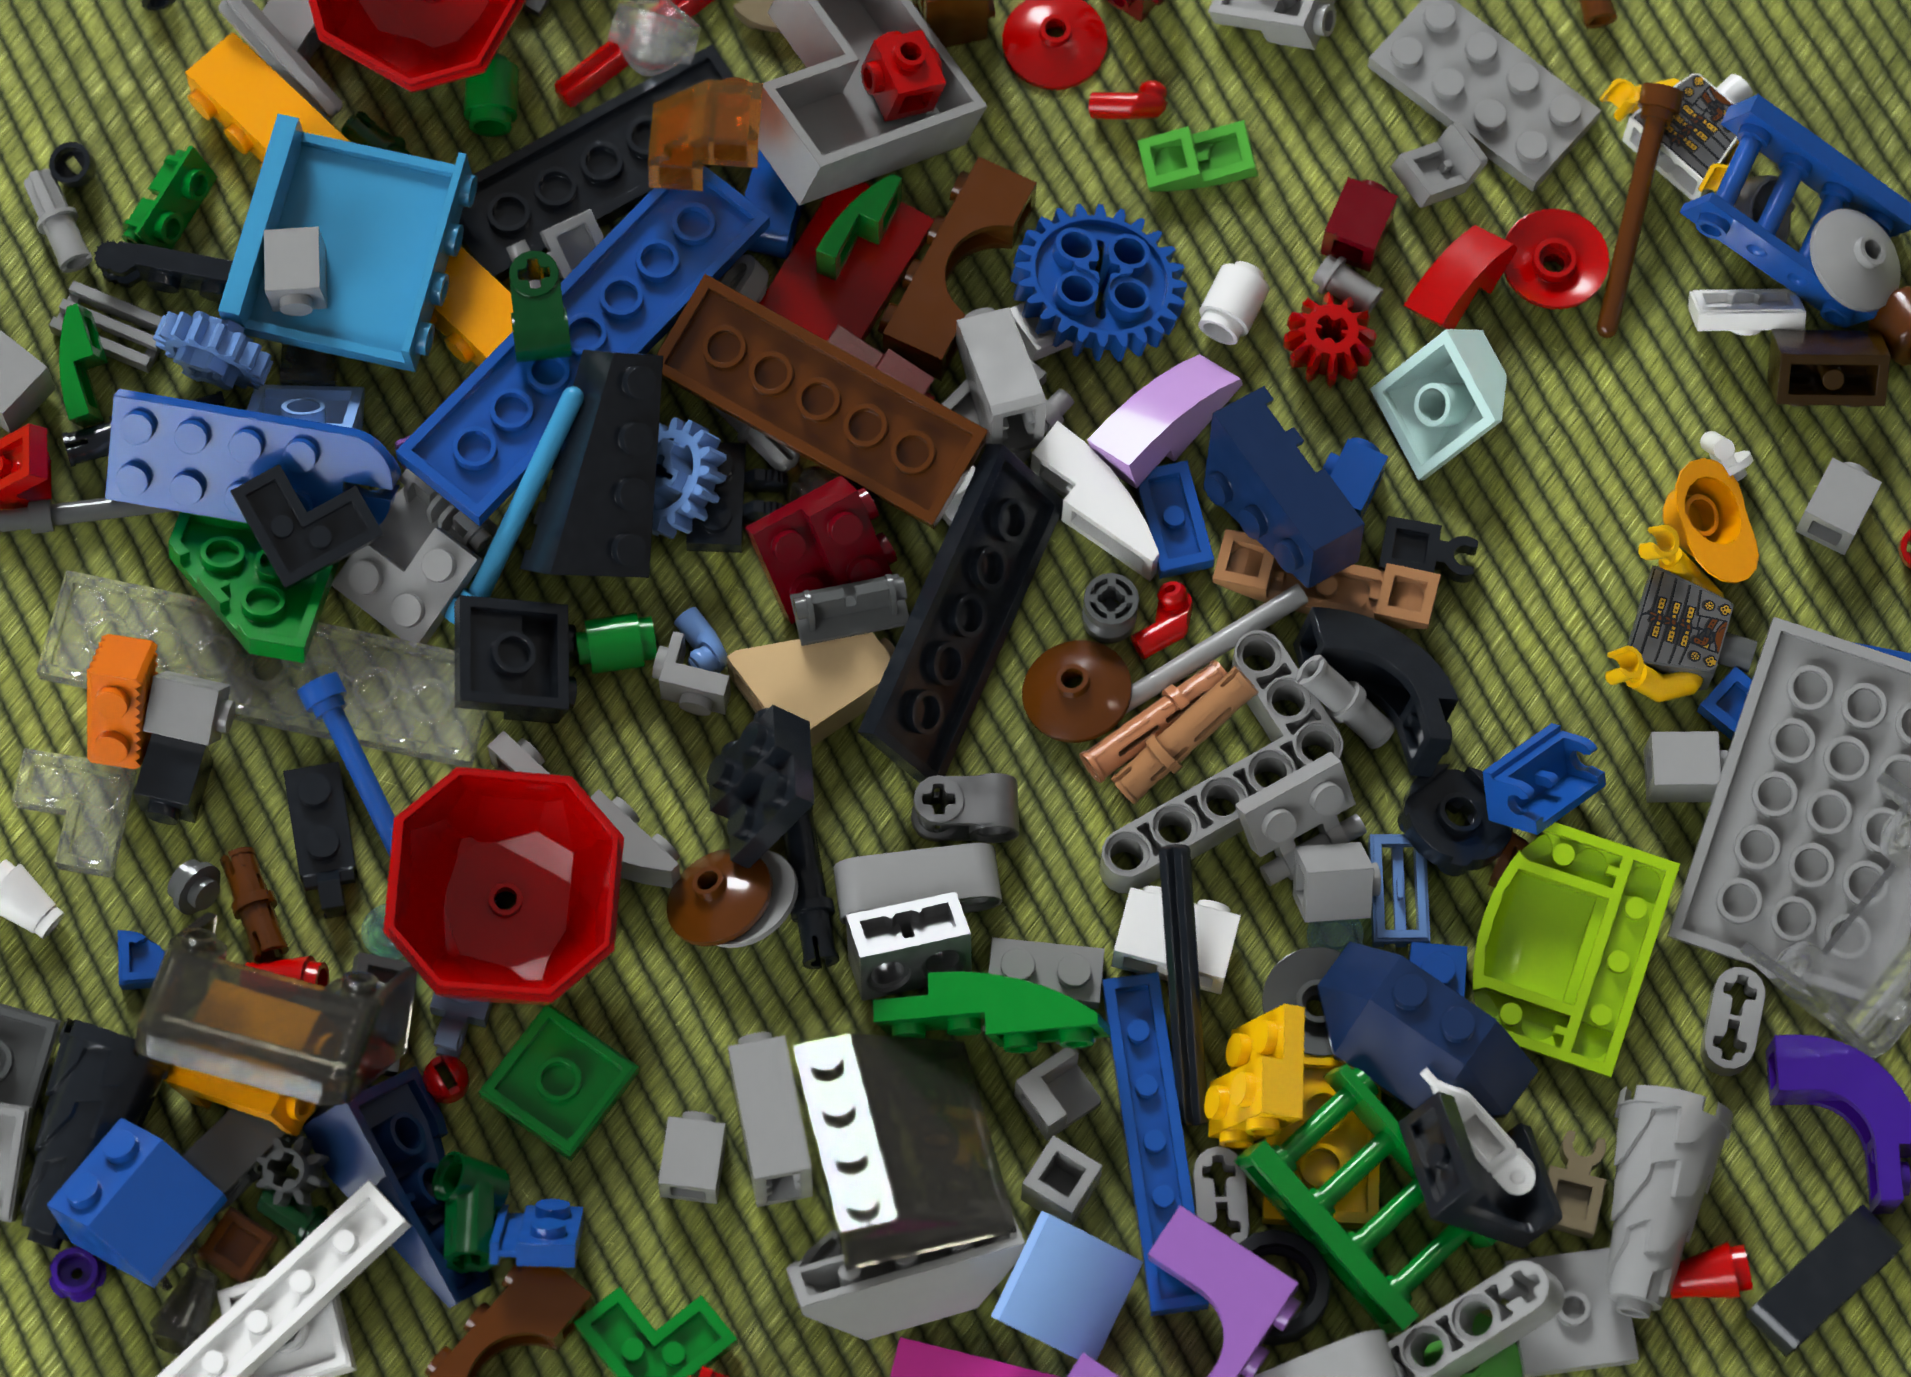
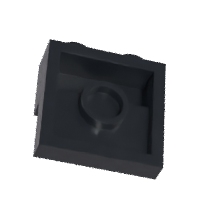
[454,595,577,724]
[706,705,815,868]

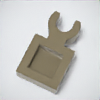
[1547,1130,1606,1239]

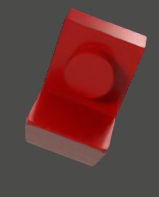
[0,423,51,509]

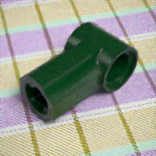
[432,1151,510,1274]

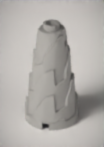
[1606,1085,1733,1319]

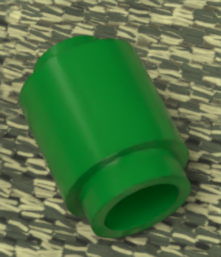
[464,53,519,137]
[575,612,657,675]

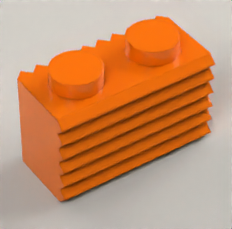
[87,634,158,770]

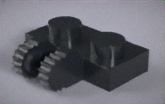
[686,442,788,553]

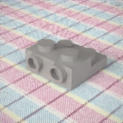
[1208,0,1336,50]

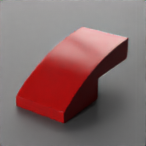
[1403,225,1518,330]

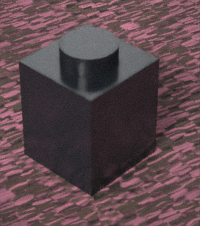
[134,733,214,825]

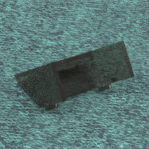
[134,912,417,1106]

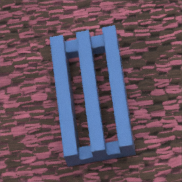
[1368,834,1430,947]

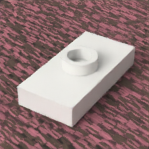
[1688,289,1806,336]

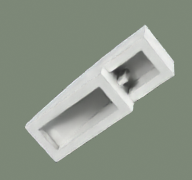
[1031,421,1159,581]

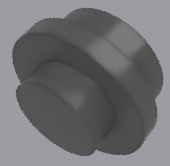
[167,859,221,915]

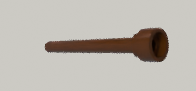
[1596,83,1684,338]

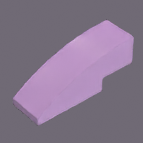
[1087,354,1243,489]

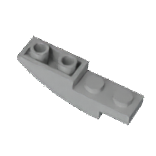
[487,730,681,888]

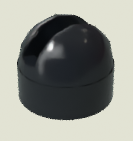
[49,142,96,188]

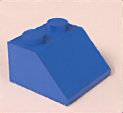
[47,1118,228,1288]

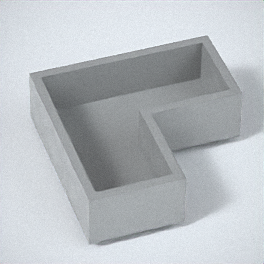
[741,0,987,206]

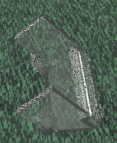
[1740,772,1911,1058]

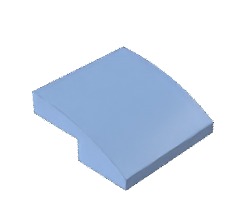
[991,1211,1143,1361]

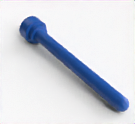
[297,672,395,857]

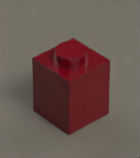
[1320,177,1398,272]

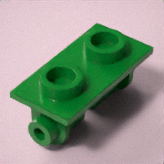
[122,145,218,250]

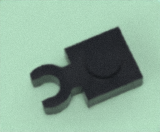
[1378,516,1479,583]

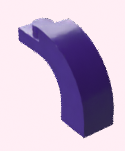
[1765,1035,1911,1214]

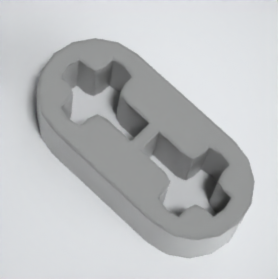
[1700,967,1765,1076]
[1192,1146,1249,1243]

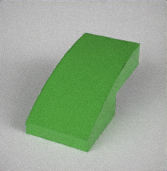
[1137,120,1259,192]

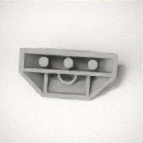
[786,1200,1026,1340]

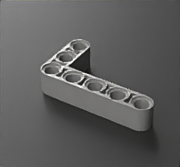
[1100,630,1343,894]

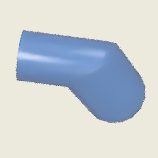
[674,607,727,673]

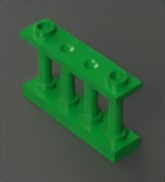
[1234,1064,1497,1334]

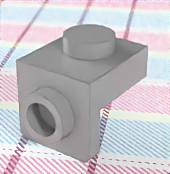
[1390,122,1488,208]
[652,631,731,716]

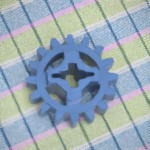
[153,311,273,390]
[652,417,727,539]

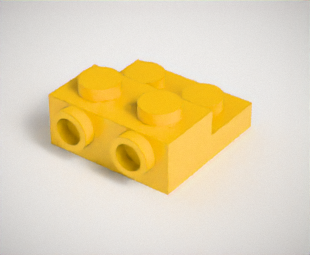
[1204,1004,1305,1149]

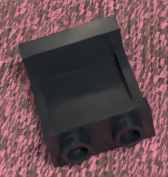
[1398,1091,1563,1249]

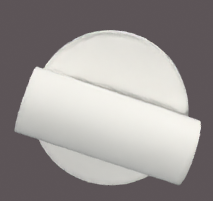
[1700,431,1753,481]

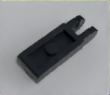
[94,240,233,303]

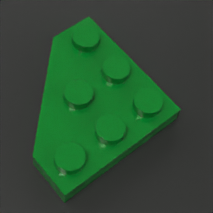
[168,512,340,663]

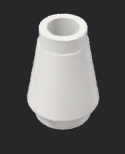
[0,859,65,939]

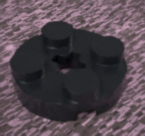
[1397,764,1513,877]

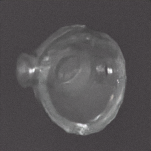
[607,0,701,76]

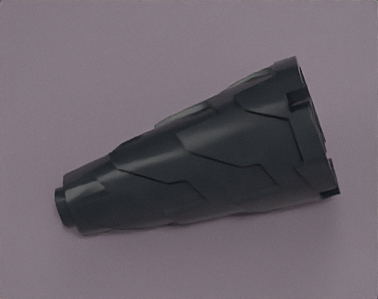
[21,1018,175,1251]

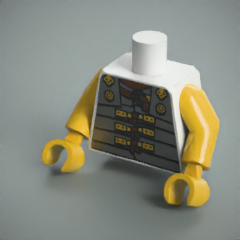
[1599,73,1753,200]

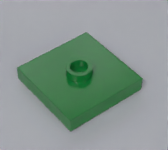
[478,1004,640,1161]

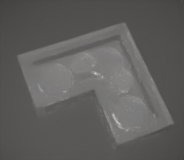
[12,748,137,878]

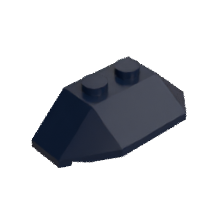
[1317,941,1538,1118]

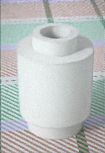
[1198,261,1270,345]

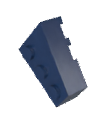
[1203,386,1365,589]

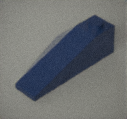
[302,1066,491,1308]

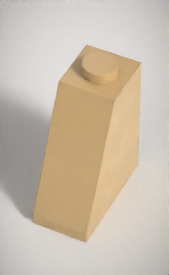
[727,632,895,747]

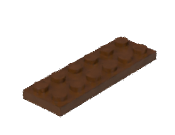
[657,274,990,530]

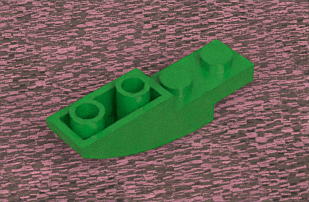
[873,971,1111,1053]

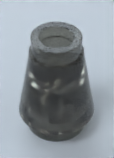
[149,1266,220,1356]

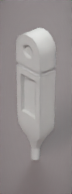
[1420,1067,1536,1195]

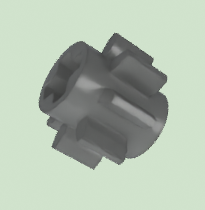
[256,1136,330,1207]

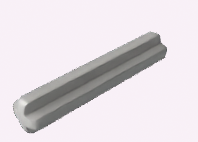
[218,0,343,121]

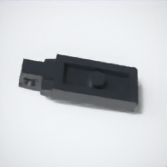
[283,761,358,919]

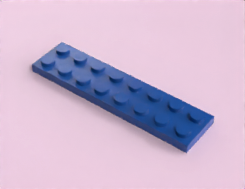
[396,153,770,526]

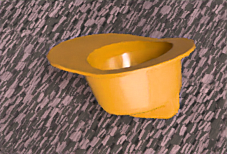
[1663,458,1759,584]

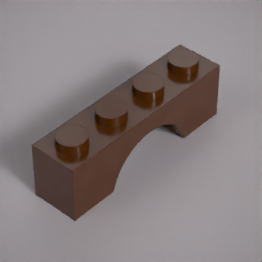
[878,157,1037,381]
[425,1264,595,1377]

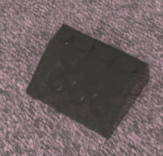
[793,1033,1017,1271]

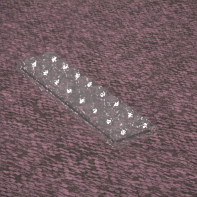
[36,570,487,768]

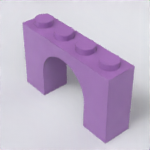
[1067,1205,1302,1377]

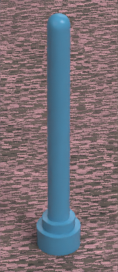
[444,386,584,624]

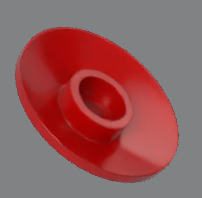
[1002,0,1108,90]
[1504,209,1609,309]

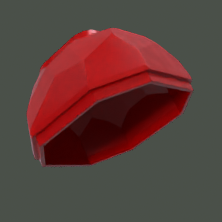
[308,0,527,93]
[383,767,624,1005]

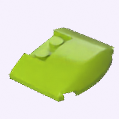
[1472,822,1680,1078]

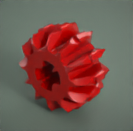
[1283,292,1376,388]

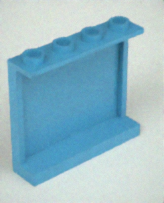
[218,114,478,372]

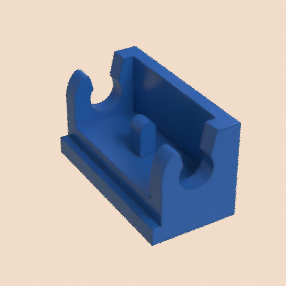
[1482,723,1606,835]

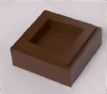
[197,1206,280,1284]

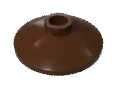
[1022,640,1132,743]
[667,848,773,946]

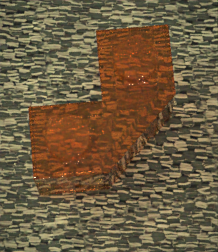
[648,77,763,191]

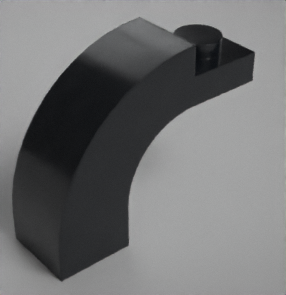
[1293,607,1459,777]

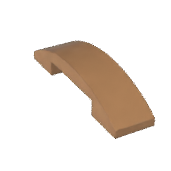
[1212,529,1441,629]

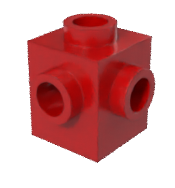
[861,29,946,122]

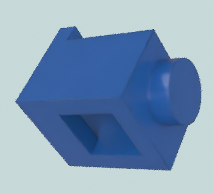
[1323,437,1388,519]

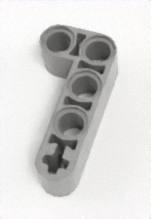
[1388,1261,1565,1377]

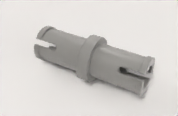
[1296,655,1395,749]

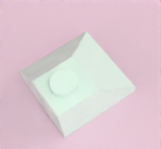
[1370,329,1507,480]

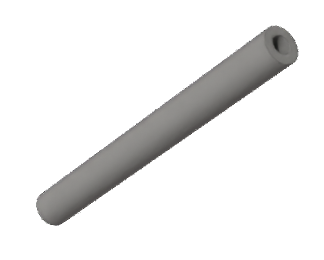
[1126,583,1309,714]

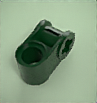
[509,250,572,363]

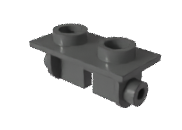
[790,574,909,646]

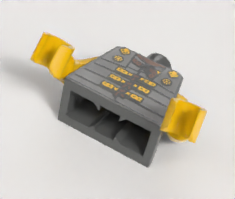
[1605,525,1758,703]

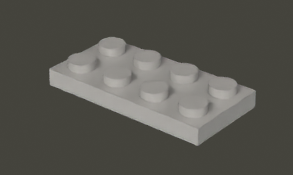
[1367,0,1601,192]

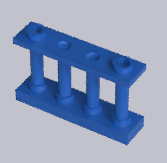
[1679,94,1911,328]

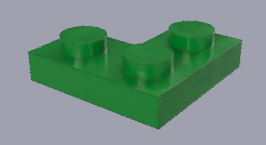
[574,1286,738,1377]

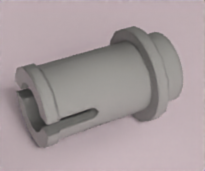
[1312,254,1384,314]

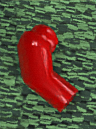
[1089,80,1168,120]
[1130,581,1193,660]

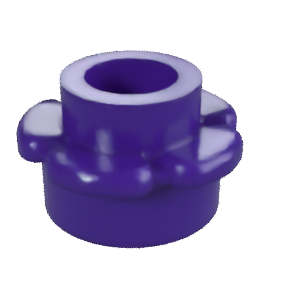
[49,1246,107,1303]

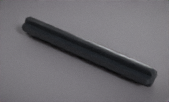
[1159,844,1208,1126]

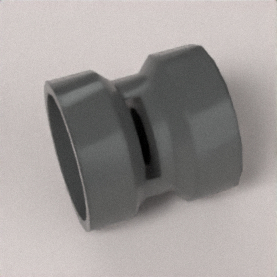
[1082,573,1139,644]

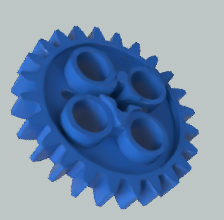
[1011,204,1187,361]

